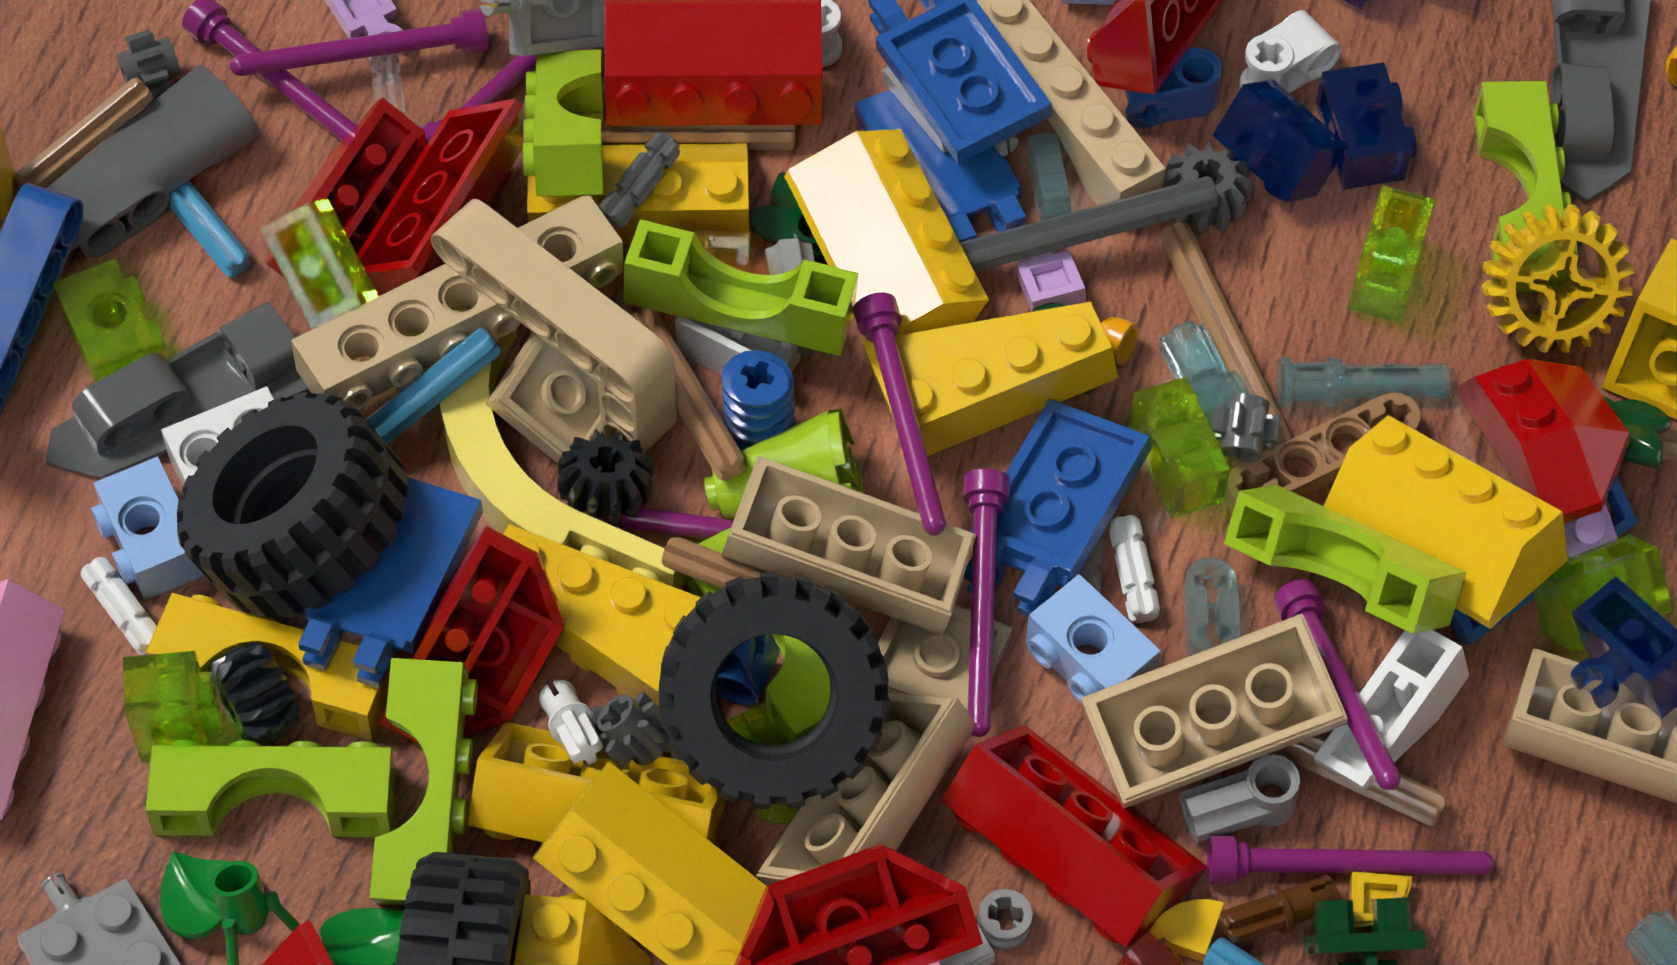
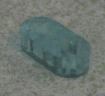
[1027,132,1071,221]
[1183,557,1241,656]

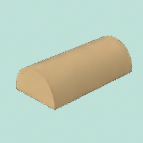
[721,456,976,635]
[1081,614,1348,809]
[1502,648,1677,804]
[756,693,974,886]

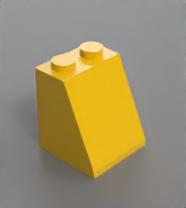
[1601,238,1677,420]
[514,894,653,965]

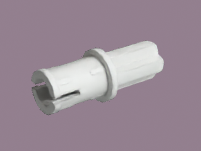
[539,680,603,765]

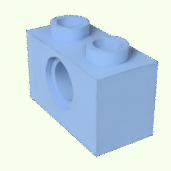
[91,456,205,601]
[1026,574,1161,704]

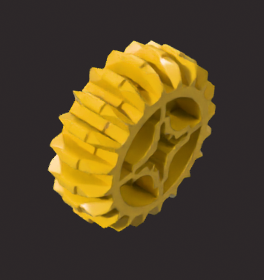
[1481,204,1634,354]

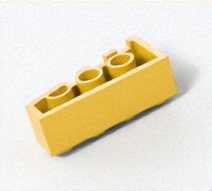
[862,302,1119,456]
[503,524,701,706]

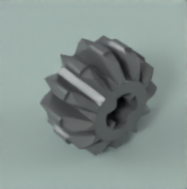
[1163,140,1253,236]

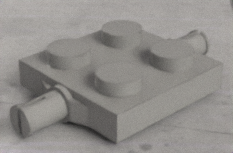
[480,0,605,56]
[17,873,181,965]

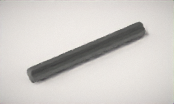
[960,176,1218,272]

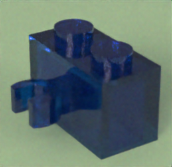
[1315,62,1417,190]
[1212,79,1348,203]
[1570,576,1677,719]

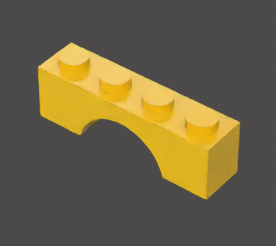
[146,593,390,741]

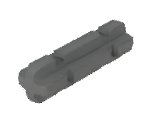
[599,132,680,228]

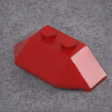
[266,97,426,298]
[1456,359,1630,523]
[377,526,567,744]
[734,844,983,965]

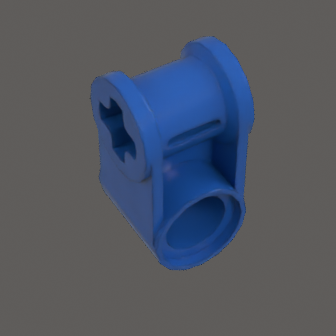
[1125,48,1222,128]
[716,635,780,706]

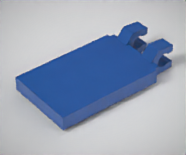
[868,0,1052,164]
[855,90,1026,243]
[964,399,1152,617]
[298,477,483,689]

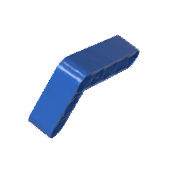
[0,183,84,415]

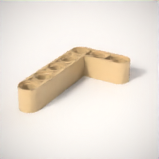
[431,199,677,454]

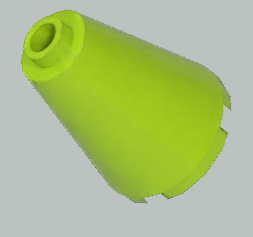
[704,408,865,520]

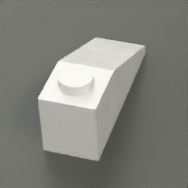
[1314,630,1470,791]

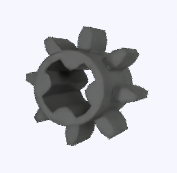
[116,29,181,98]
[1208,393,1281,461]
[597,692,669,768]

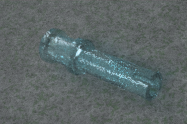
[1276,357,1450,407]

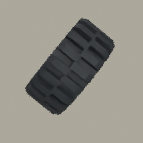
[177,392,408,618]
[658,572,890,810]
[395,852,531,965]

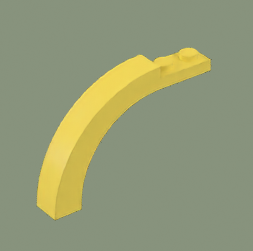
[440,307,685,590]

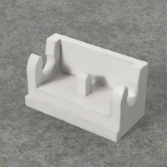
[675,316,800,375]

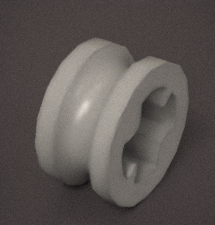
[977,889,1033,951]

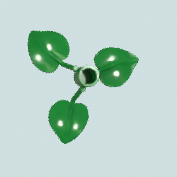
[160,851,404,965]

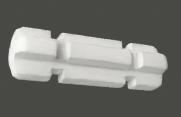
[1109,515,1160,623]
[81,557,157,656]

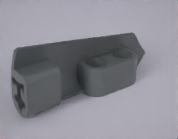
[1550,0,1651,204]
[46,65,261,258]
[45,302,310,480]

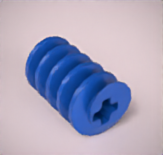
[721,350,795,451]

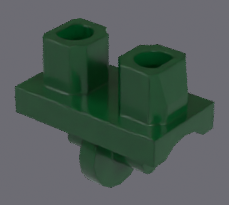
[1304,897,1426,965]

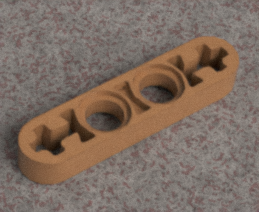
[1225,392,1421,512]

